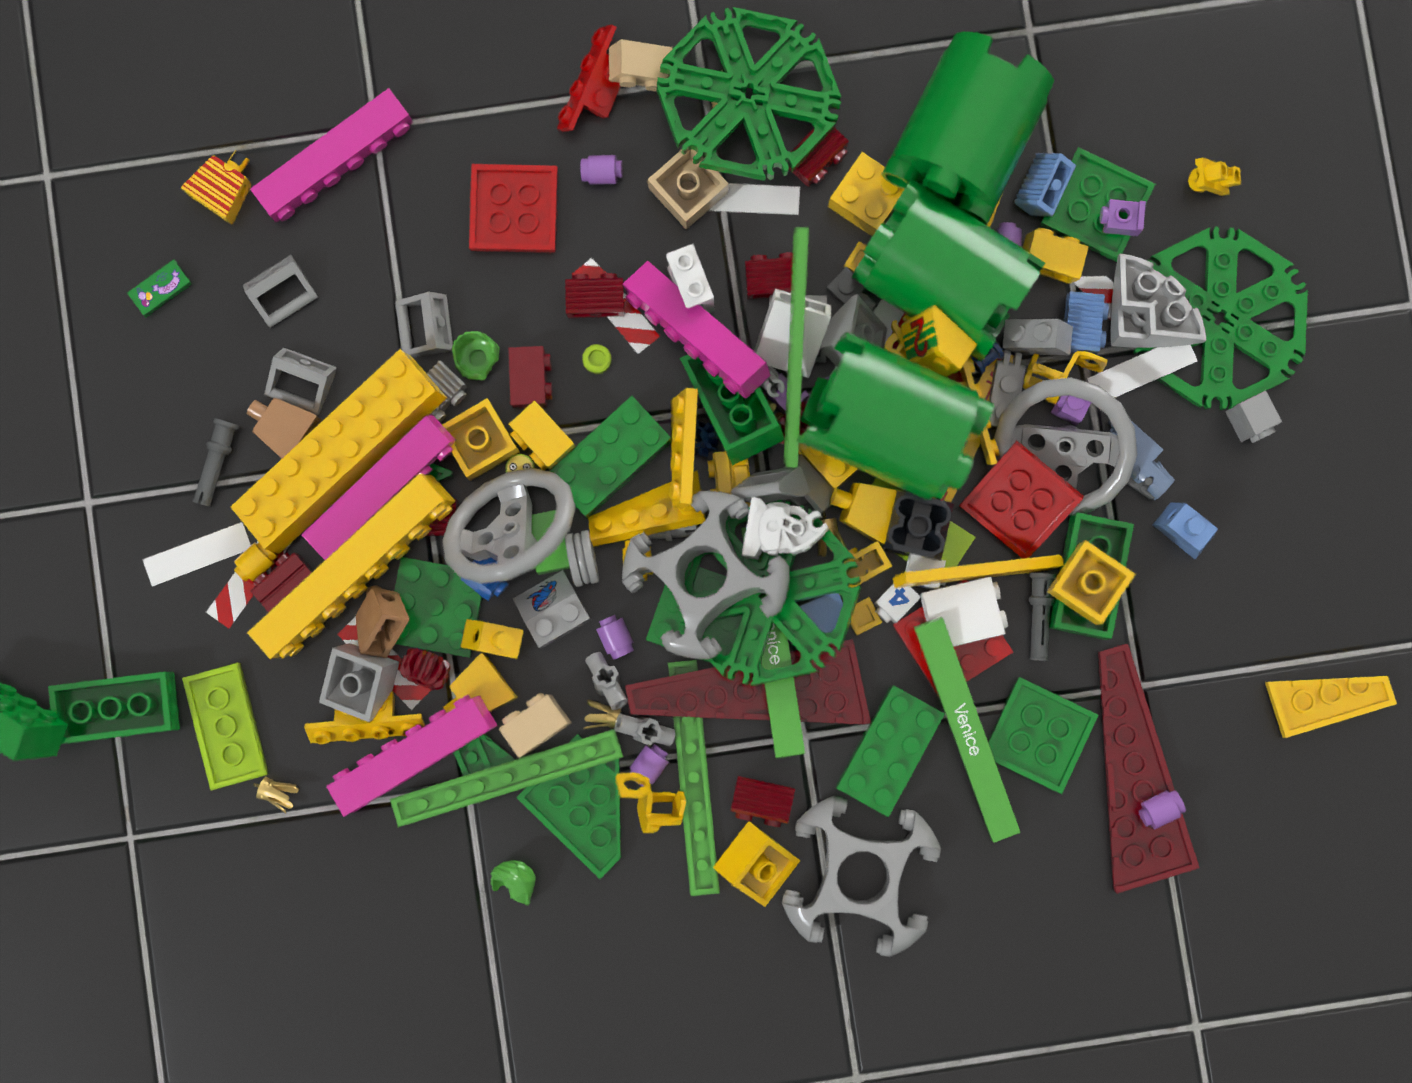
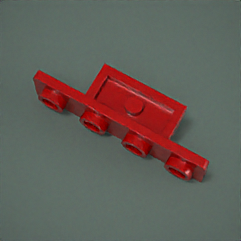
[557,25,621,132]

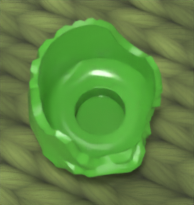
[452,331,500,381]
[491,860,536,906]

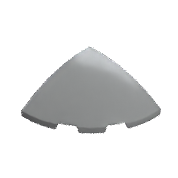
[1111,253,1206,348]

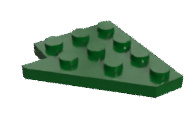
[516,734,621,879]

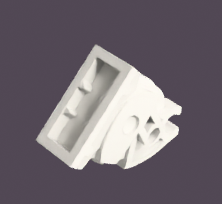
[742,497,829,559]

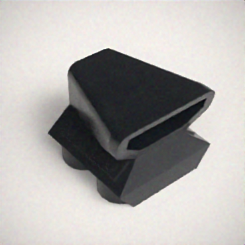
[882,491,954,561]

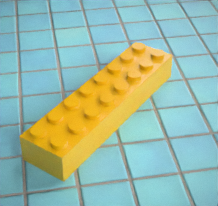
[231,349,447,554]
[247,473,455,659]

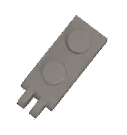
[989,350,1026,428]

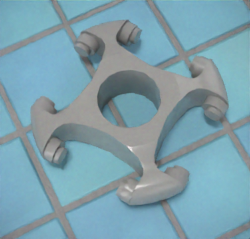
[622,491,789,659]
[782,795,941,957]

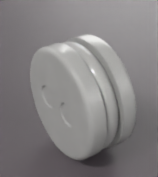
[565,530,599,587]

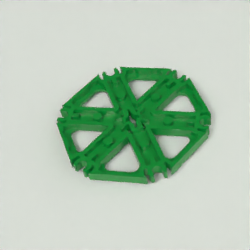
[656,7,841,181]
[1133,227,1308,410]
[674,500,862,686]

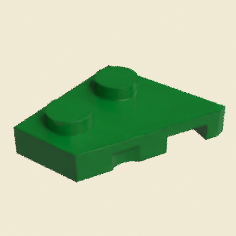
[453,734,516,776]

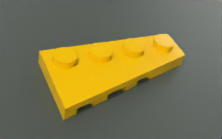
[669,388,698,509]
[588,470,706,547]
[1265,676,1397,738]

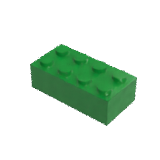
[680,354,785,466]
[550,396,672,519]
[1049,512,1134,640]
[48,672,180,744]
[0,683,68,761]
[835,685,945,817]

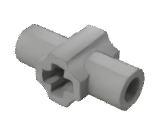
[585,652,628,710]
[615,713,675,746]

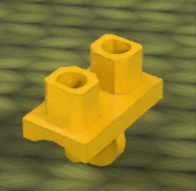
[1188,157,1241,196]

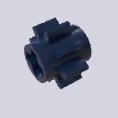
[694,420,719,458]

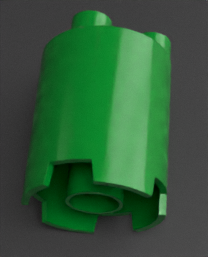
[882,32,1054,225]
[851,179,1045,362]
[797,332,994,500]

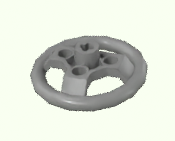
[994,378,1137,515]
[442,468,575,583]

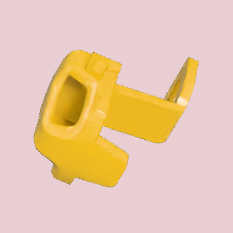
[1023,351,1108,404]
[616,773,686,833]

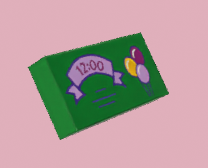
[127,259,192,317]

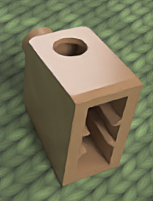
[247,398,322,458]
[356,585,409,658]

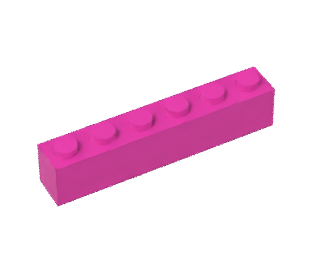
[250,88,413,223]
[623,261,771,399]
[302,415,456,560]
[326,694,498,817]

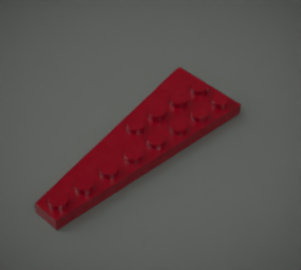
[625,639,871,725]
[1098,643,1199,893]

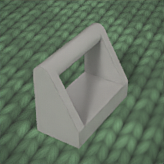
[243,255,318,328]
[395,292,453,357]
[264,348,337,415]
[731,465,810,503]

